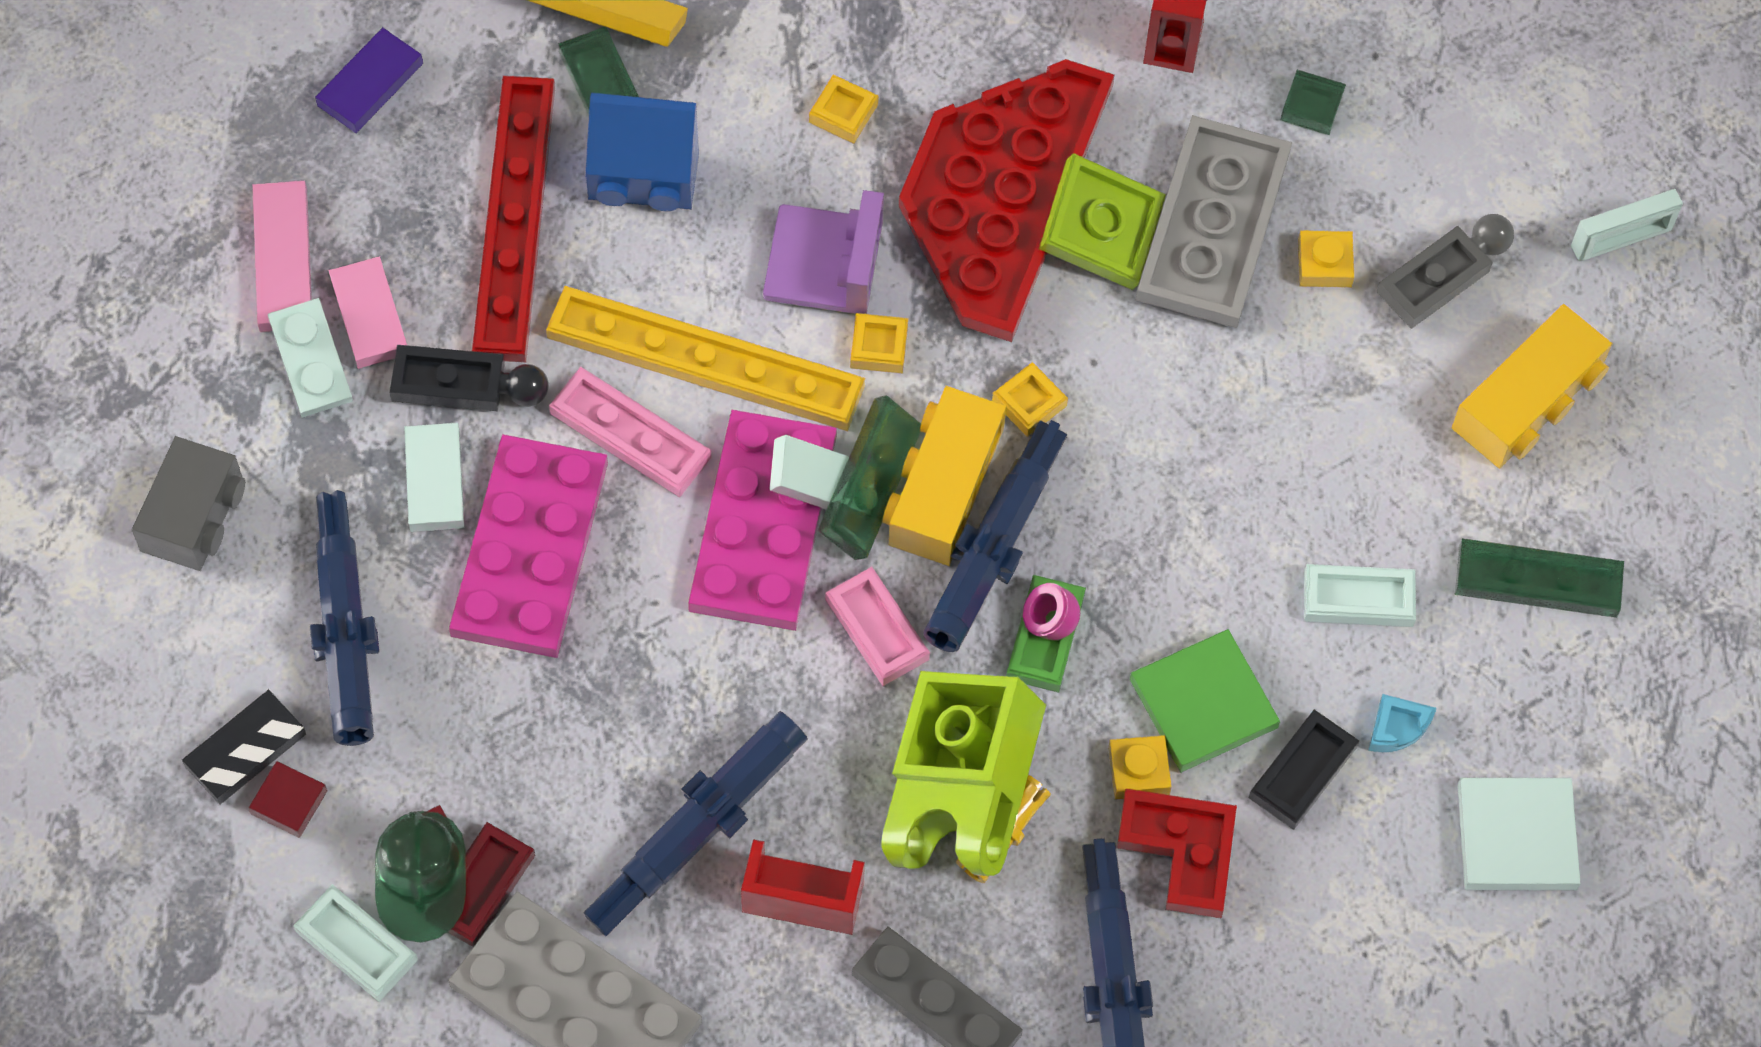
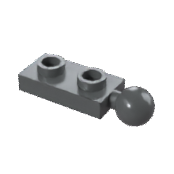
[1377,214,1514,329]

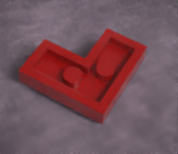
[1117,788,1237,918]

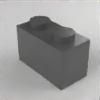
[131,436,246,571]

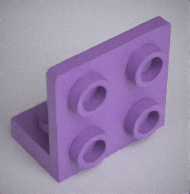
[763,190,884,314]

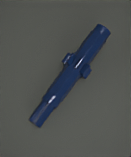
[923,420,1067,652]
[310,490,380,746]
[583,711,808,936]
[1082,838,1153,1047]

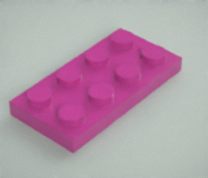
[688,409,837,631]
[449,434,608,658]

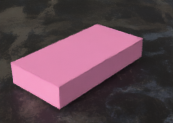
[328,256,407,369]
[825,567,930,686]

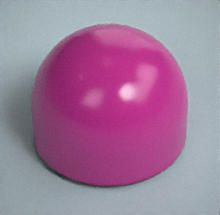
[1023,583,1080,640]

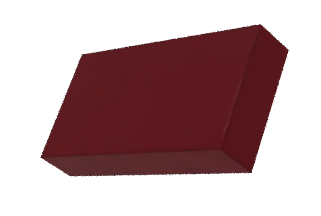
[425,822,536,947]

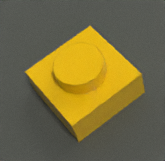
[1298,230,1354,288]
[1108,735,1172,799]

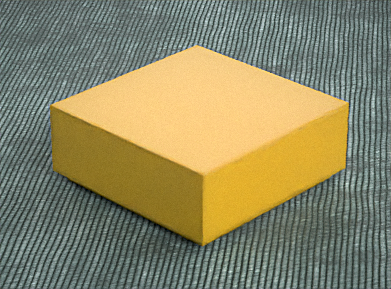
[809,74,879,144]
[850,313,909,374]
[992,362,1068,437]

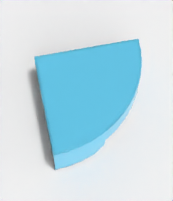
[1368,694,1436,752]

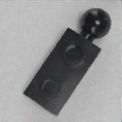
[389,344,549,411]

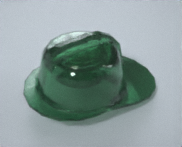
[375,811,466,943]

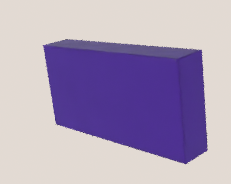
[315,27,423,134]

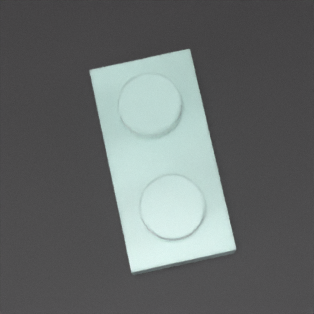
[268,298,353,418]

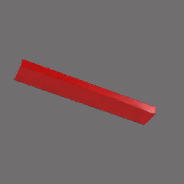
[472,76,555,363]

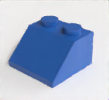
[586,93,699,211]

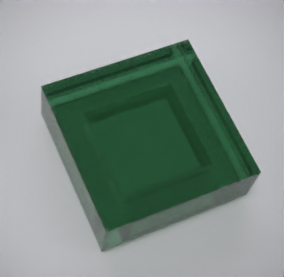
[1280,69,1346,135]

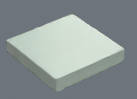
[1458,778,1581,890]

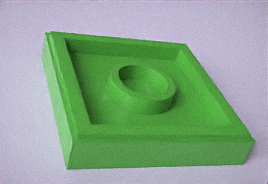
[1130,629,1280,773]

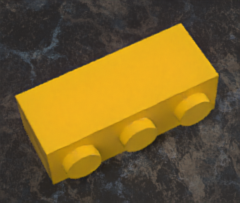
[1451,303,1613,469]
[882,385,1006,566]

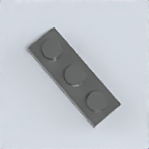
[852,926,1023,1047]

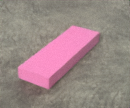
[252,180,312,332]
[549,367,711,497]

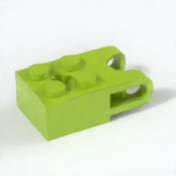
[881,671,1046,876]

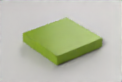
[1039,153,1166,290]

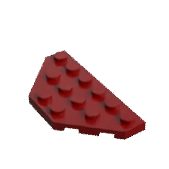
[899,59,1115,342]

